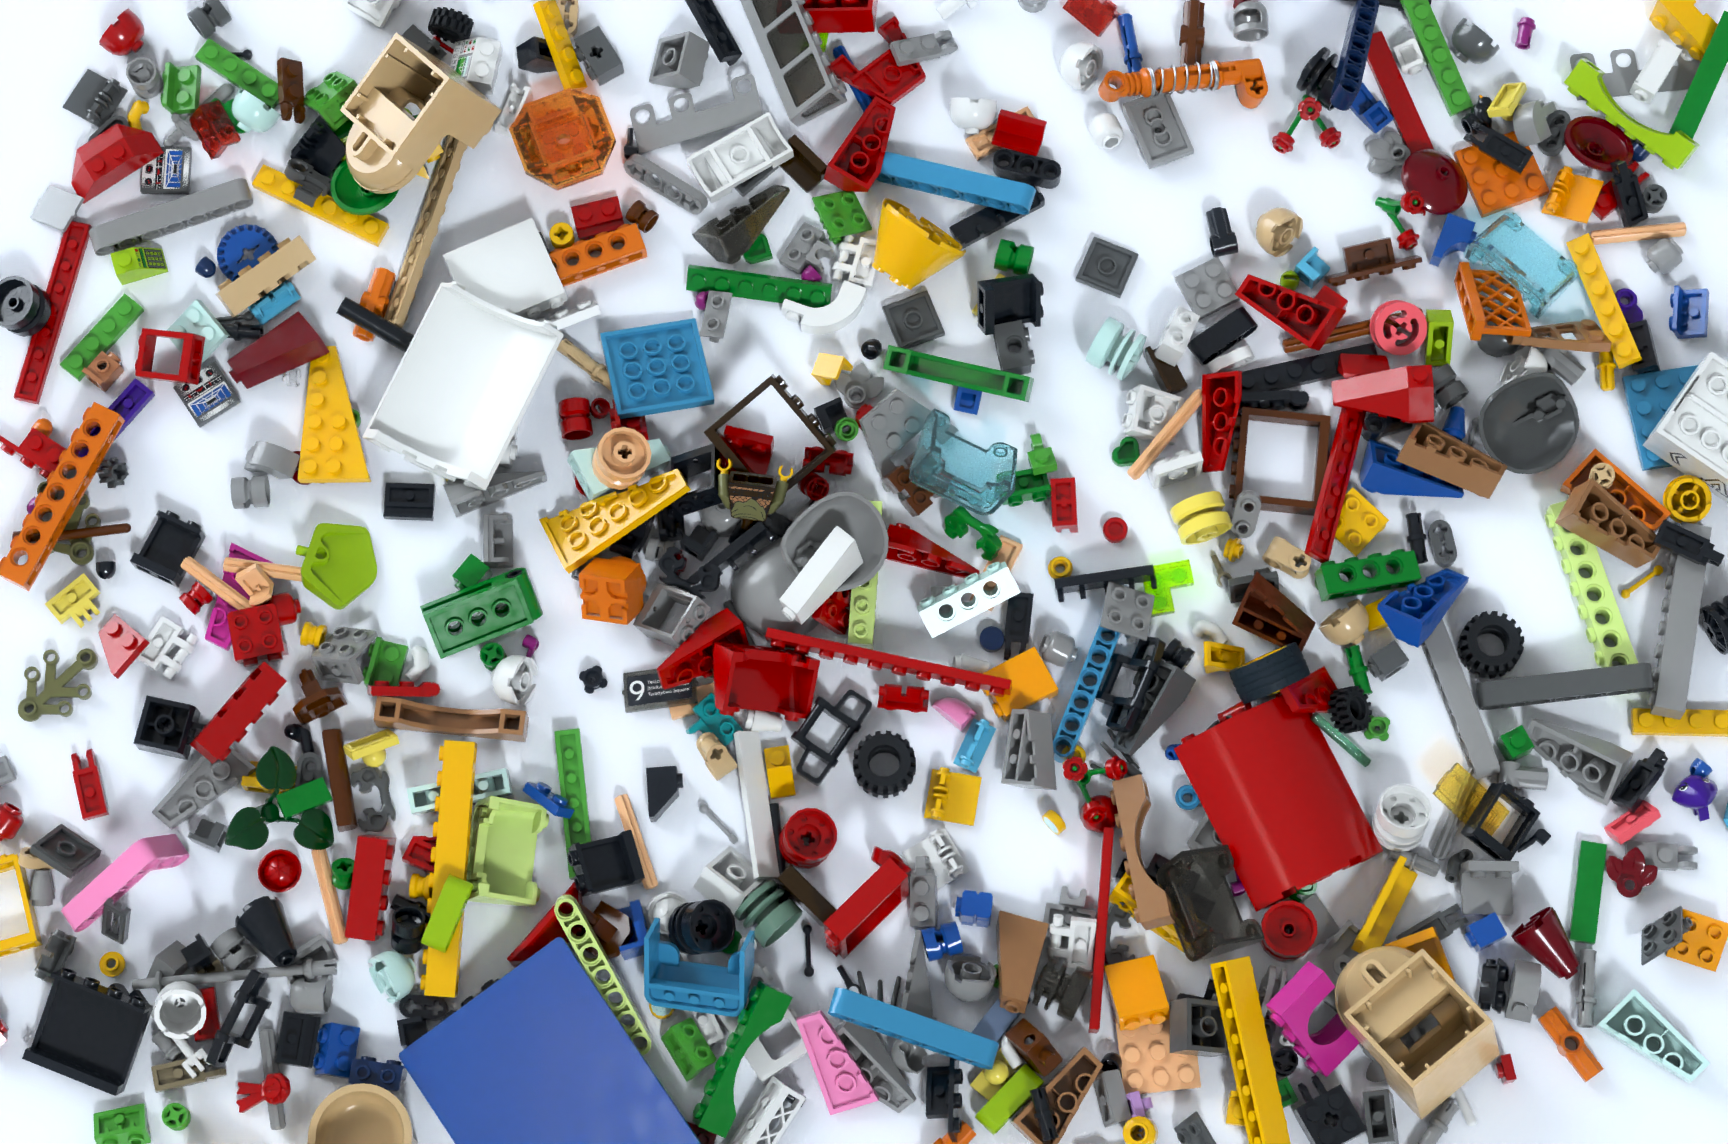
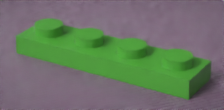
[195,38,279,109]
[60,294,144,382]

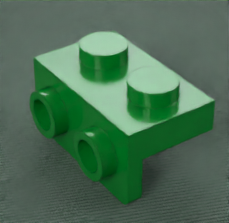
[997,469,1052,507]

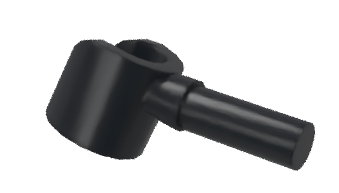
[624,128,639,159]
[1517,829,1551,853]
[837,965,861,994]

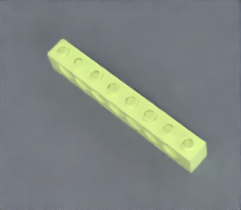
[1545,500,1638,667]

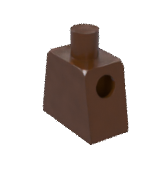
[1005,1018,1063,1077]

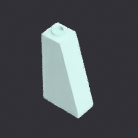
[567,438,671,501]

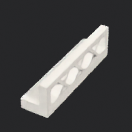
[728,1076,806,1144]

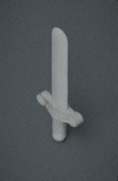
[163,84,234,147]

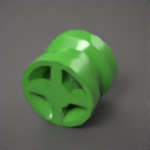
[162,1103,191,1131]

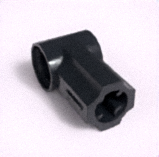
[1205,207,1238,257]
[1361,413,1412,441]

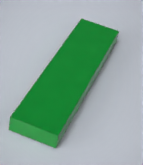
[1569,840,1607,945]

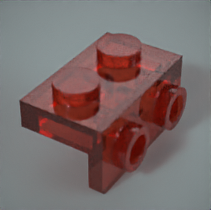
[1062,0,1121,37]
[189,100,241,160]

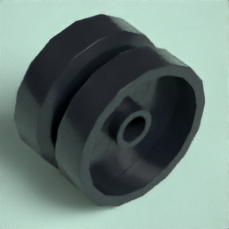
[0,276,52,337]

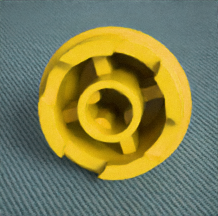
[1663,475,1712,524]

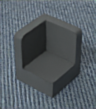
[187,819,228,853]

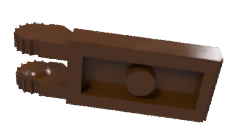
[277,57,306,124]

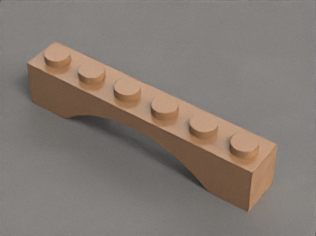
[373,696,529,742]
[1110,774,1175,930]

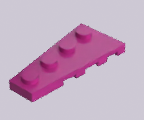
[205,542,273,651]

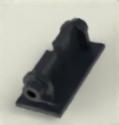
[1478,958,1509,1014]

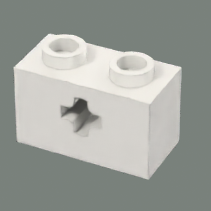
[1154,305,1200,367]

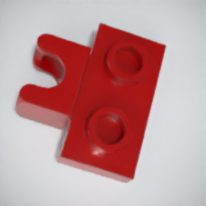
[811,589,851,635]

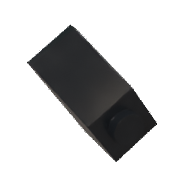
[516,36,557,73]
[646,766,684,822]

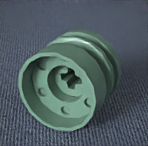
[734,880,803,948]

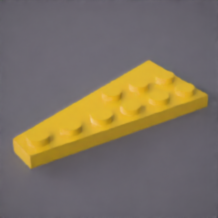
[298,346,372,483]
[539,469,691,574]

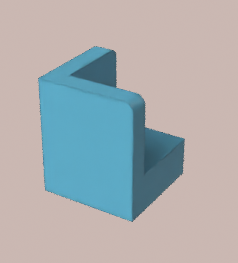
[1294,246,1330,289]

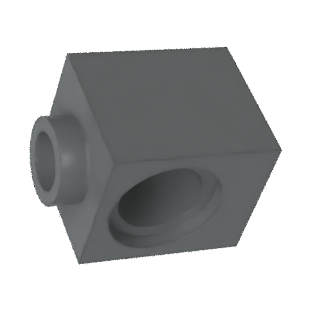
[1368,640,1409,682]

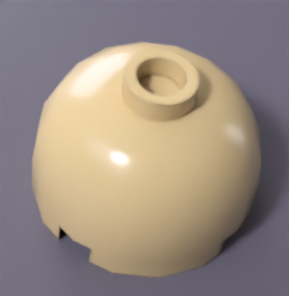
[1256,208,1303,257]
[1319,599,1369,646]

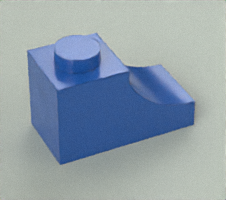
[1429,213,1477,267]

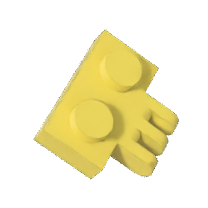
[45,573,101,628]

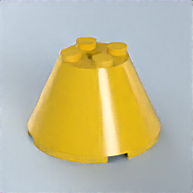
[872,198,966,290]

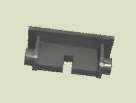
[34,929,77,984]

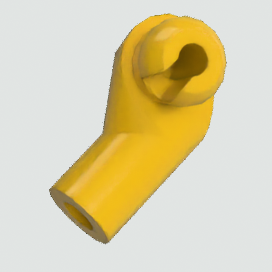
[127,100,149,130]

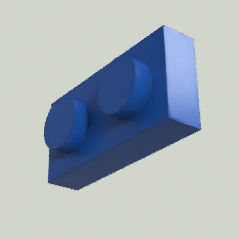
[522,782,575,819]

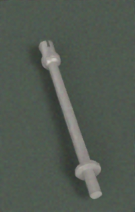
[132,958,337,994]

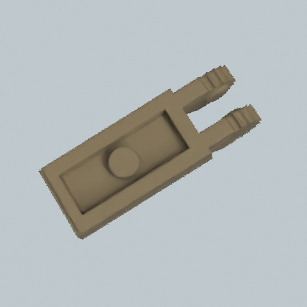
[151,1058,227,1093]

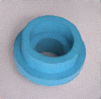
[1175,785,1200,810]

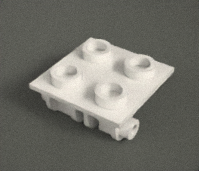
[901,828,970,890]

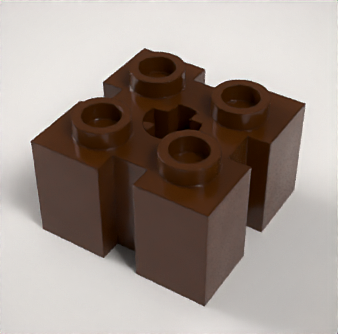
[882,446,955,517]

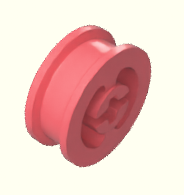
[1369,300,1427,355]

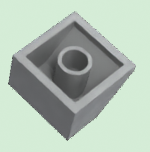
[649,31,710,90]

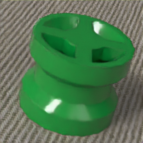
[480,642,507,672]
[332,858,354,890]

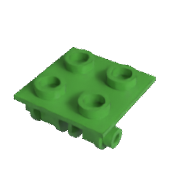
[812,191,872,244]

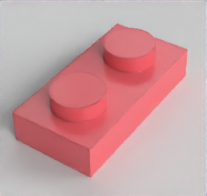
[1604,800,1661,845]

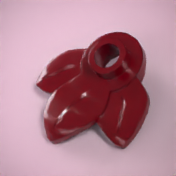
[1606,847,1658,898]

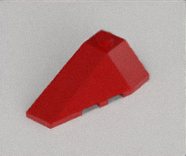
[824,96,896,192]
[1331,365,1434,423]

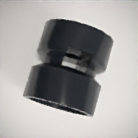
[391,906,425,954]

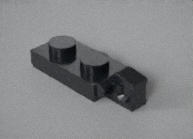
[1610,159,1648,227]
[1652,520,1725,567]
[1611,748,1668,813]

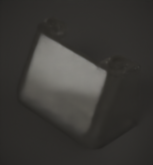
[1156,845,1265,962]

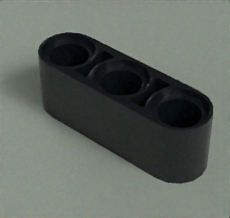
[993,149,1061,189]
[1187,307,1258,366]

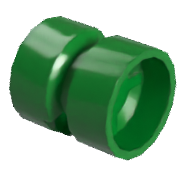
[994,239,1034,275]

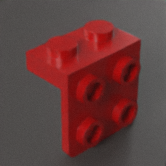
[227,603,289,667]

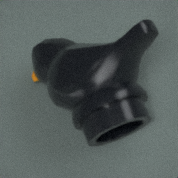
[1461,95,1492,135]

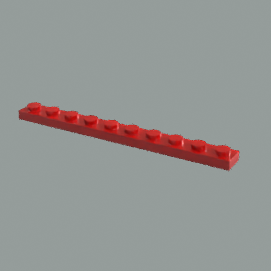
[765,627,1012,697]

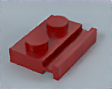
[571,196,624,240]

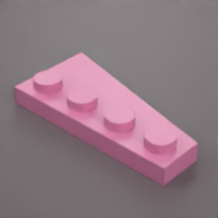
[796,1010,880,1115]

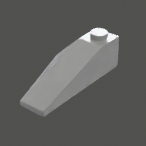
[443,470,547,518]
[1527,718,1634,806]

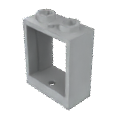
[633,583,711,647]

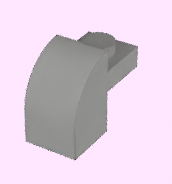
[1513,99,1556,147]
[244,441,300,479]
[1505,959,1542,1023]

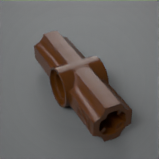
[1179,0,1205,67]

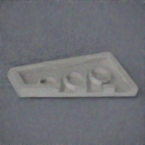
[152,746,256,830]

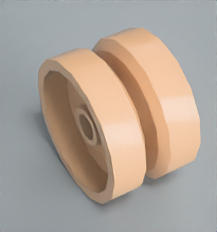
[592,427,651,490]

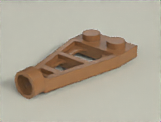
[1506,319,1611,352]

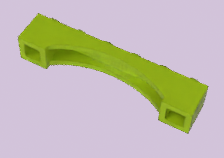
[1564,59,1700,170]

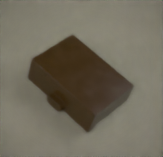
[775,864,836,927]

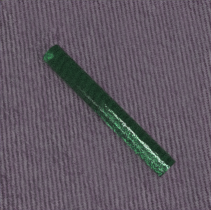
[1310,712,1371,767]

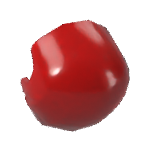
[1080,795,1118,833]

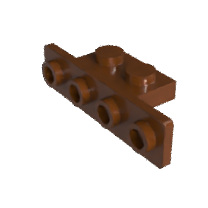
[1324,237,1422,286]

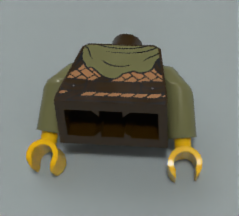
[716,458,793,530]

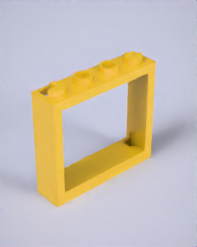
[0,853,43,957]

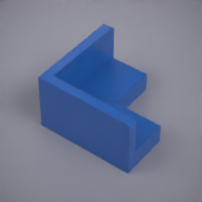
[618,899,648,960]

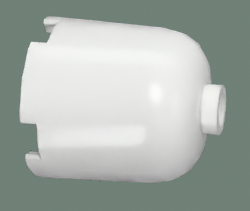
[154,981,206,1039]

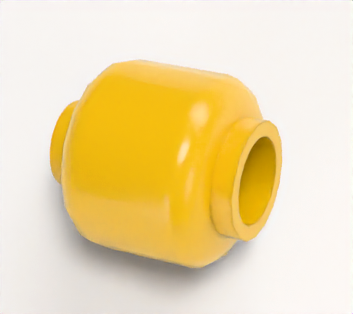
[1122,1116,1158,1144]

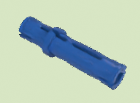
[1117,13,1143,73]

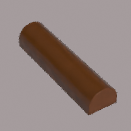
[322,729,358,832]

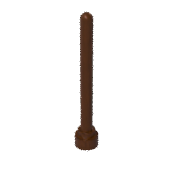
[12,523,131,543]

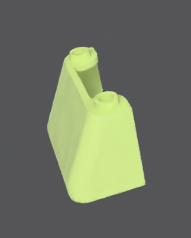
[467,796,549,907]

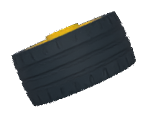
[1229,642,1310,704]

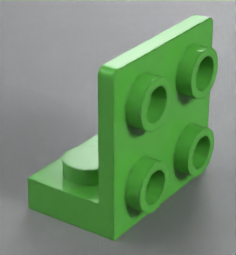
[303,71,358,132]

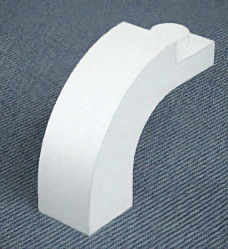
[781,280,867,335]

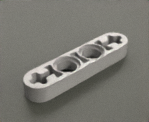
[624,154,708,215]

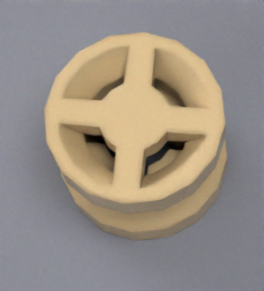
[1588,463,1615,490]

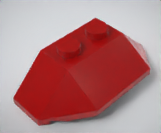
[71,124,164,204]
[506,882,583,968]

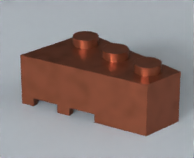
[1232,572,1316,652]

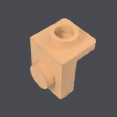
[235,563,274,607]

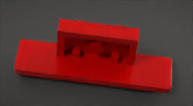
[0,428,67,479]

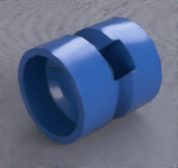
[921,921,964,962]

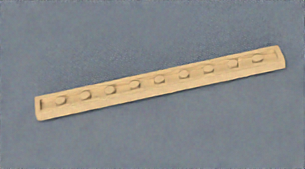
[384,135,467,328]

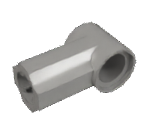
[1539,348,1586,386]
[1497,761,1549,791]

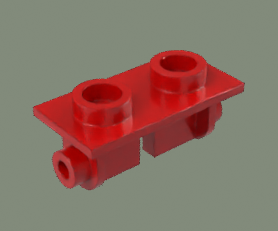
[802,446,854,477]
[877,684,929,713]

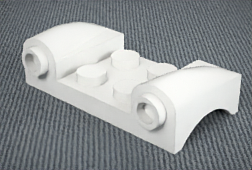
[686,112,794,204]

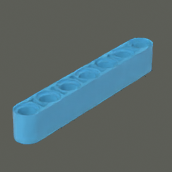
[876,152,1036,215]
[1053,622,1122,763]
[828,988,999,1070]

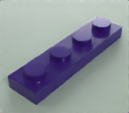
[78,378,155,457]

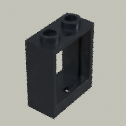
[671,444,726,516]
[1460,782,1540,861]

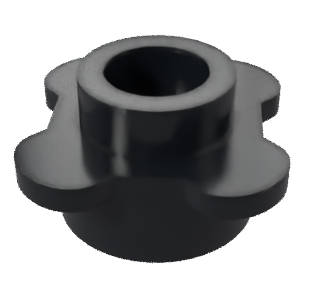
[579,665,608,694]

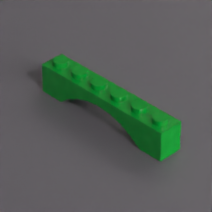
[883,345,1034,402]
[692,980,793,1138]

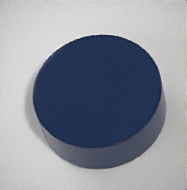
[979,626,1004,652]

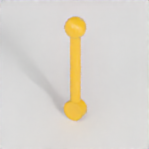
[1621,565,1663,599]

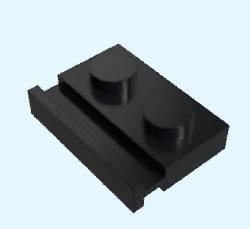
[383,483,436,521]
[274,1011,321,1069]

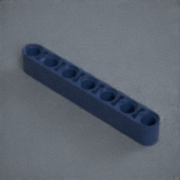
[1330,0,1379,111]

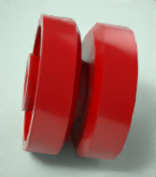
[1258,900,1318,962]

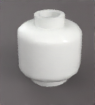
[1089,113,1124,149]

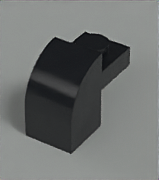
[609,515,655,559]

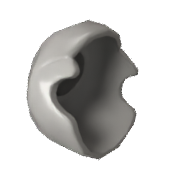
[891,1039,928,1074]

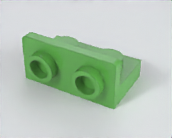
[161,62,202,114]
[362,636,409,687]
[661,1018,717,1082]
[93,1103,151,1144]

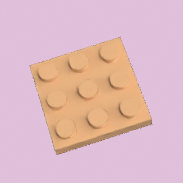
[1115,1018,1201,1094]

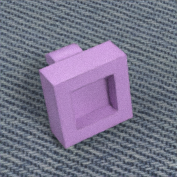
[1126,1091,1153,1122]

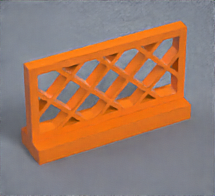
[1454,262,1532,341]

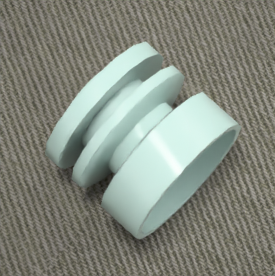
[1085,317,1147,381]

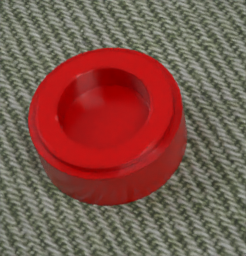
[1103,517,1128,543]

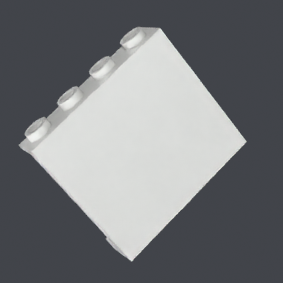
[443,218,568,318]

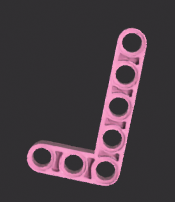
[61,834,190,932]

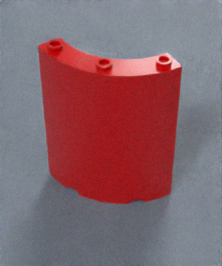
[1174,692,1383,912]

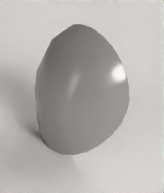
[781,491,888,592]
[731,537,819,636]

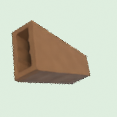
[996,910,1049,1014]

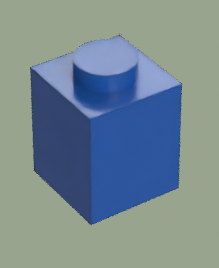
[1464,912,1507,952]

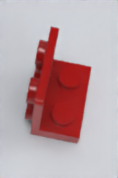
[724,425,774,475]

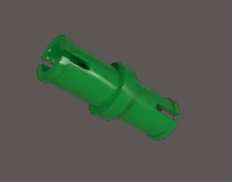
[1344,645,1373,695]

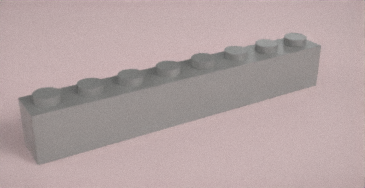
[1647,522,1712,720]

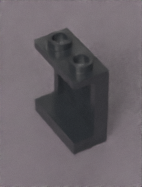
[977,273,1044,335]
[130,510,206,588]
[567,830,645,897]

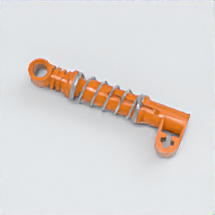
[1098,58,1268,109]

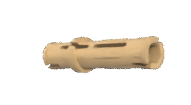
[557,338,612,393]

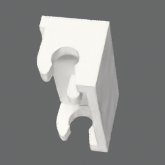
[493,83,533,139]

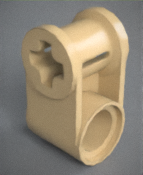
[1262,536,1311,579]
[696,732,738,781]

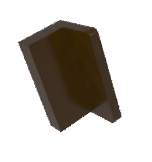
[779,134,827,193]
[1144,346,1188,395]

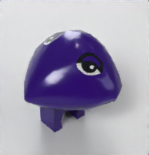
[1672,775,1718,822]

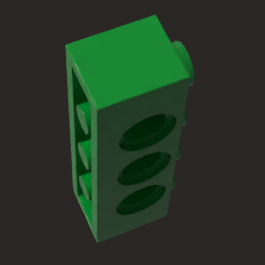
[1314,549,1422,602]

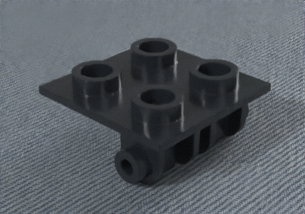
[290,115,346,177]

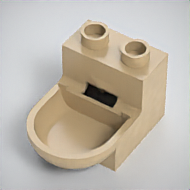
[340,32,502,194]
[1335,946,1500,1120]
[307,1083,418,1144]

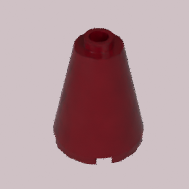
[1511,906,1579,979]

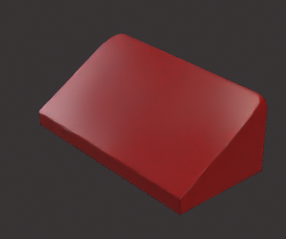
[1337,353,1390,378]

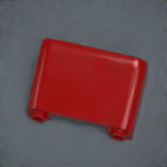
[713,642,820,722]

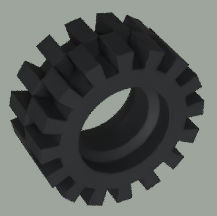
[428,7,474,44]
[1328,686,1372,734]

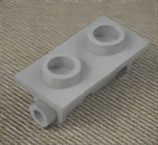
[700,290,733,343]

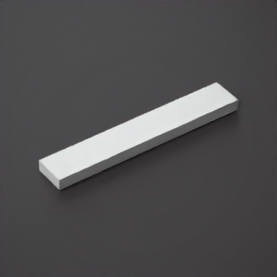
[733,731,780,879]

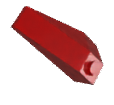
[1202,371,1242,473]
[885,523,980,579]
[656,608,749,690]

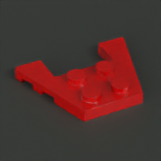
[828,16,926,105]

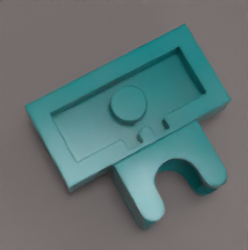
[686,692,744,747]

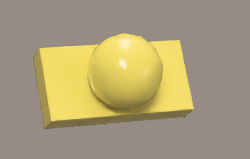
[1487,82,1527,121]
[343,728,400,768]
[970,1048,1021,1101]

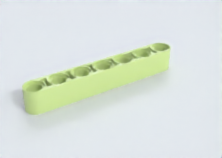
[554,895,652,1055]

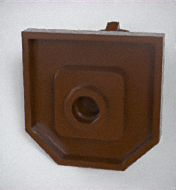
[292,669,347,726]
[572,900,633,959]

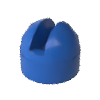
[1690,758,1713,777]

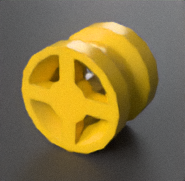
[549,222,575,249]
[300,621,327,649]
[409,873,433,900]

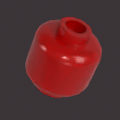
[263,592,301,626]
[0,802,24,841]

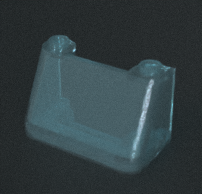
[1465,212,1578,319]
[909,408,1018,516]

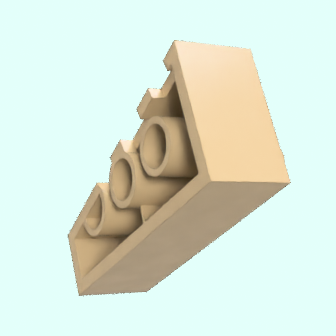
[215,235,316,318]

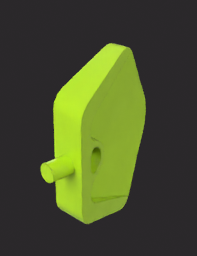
[296,523,377,610]

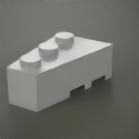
[1001,709,1057,790]

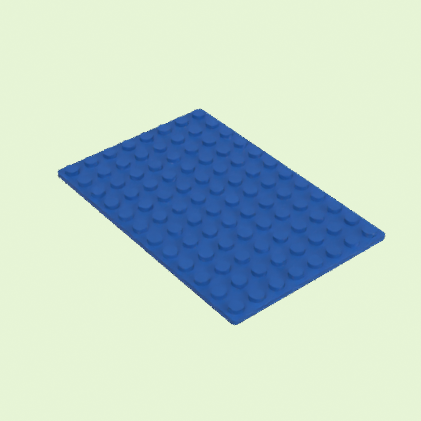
[399,937,701,1144]

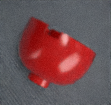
[99,8,145,56]

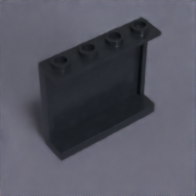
[22,968,153,1096]

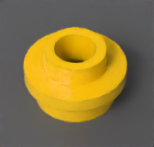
[1223,538,1244,562]
[1048,556,1073,579]
[99,952,125,977]

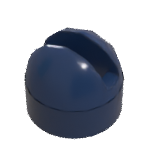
[1632,141,1650,162]
[195,256,216,278]

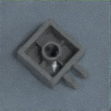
[1170,998,1227,1057]

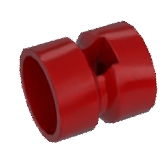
[558,397,593,440]

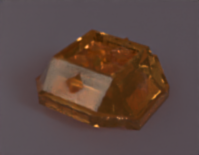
[509,88,616,191]

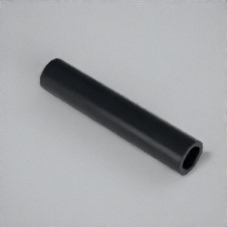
[336,296,414,352]

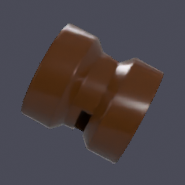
[625,200,659,233]

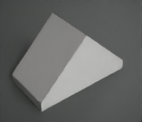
[146,940,188,990]

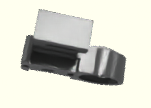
[284,158,331,207]

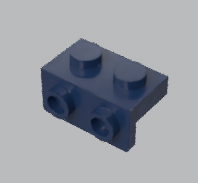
[348,1056,407,1092]

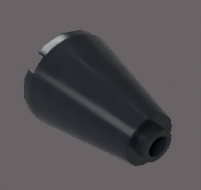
[235,896,297,967]

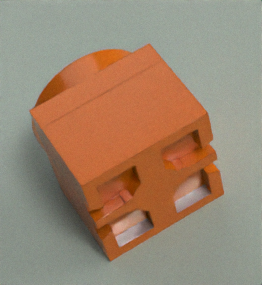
[579,556,646,625]

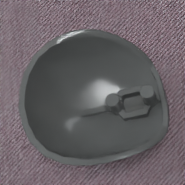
[1478,372,1580,474]

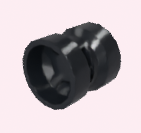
[1162,638,1195,670]
[1272,1048,1298,1077]

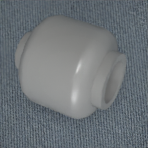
[1646,238,1684,274]
[1039,631,1078,667]

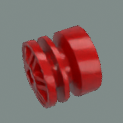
[779,808,837,869]

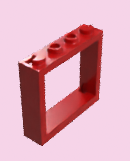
[824,858,909,959]

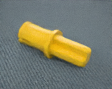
[1597,349,1617,391]

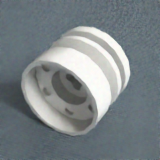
[1371,784,1432,852]

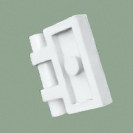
[832,235,877,289]
[136,616,198,680]
[1047,914,1097,970]

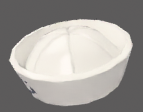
[647,892,688,935]

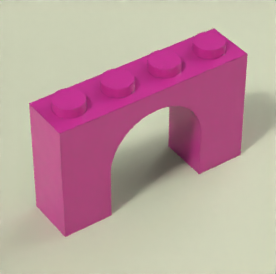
[1266,961,1360,1078]

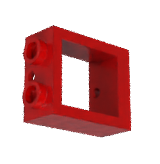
[135,328,205,385]

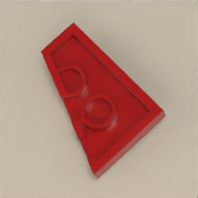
[1280,666,1338,713]

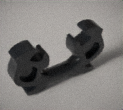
[658,547,723,600]

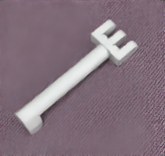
[151,1002,211,1078]

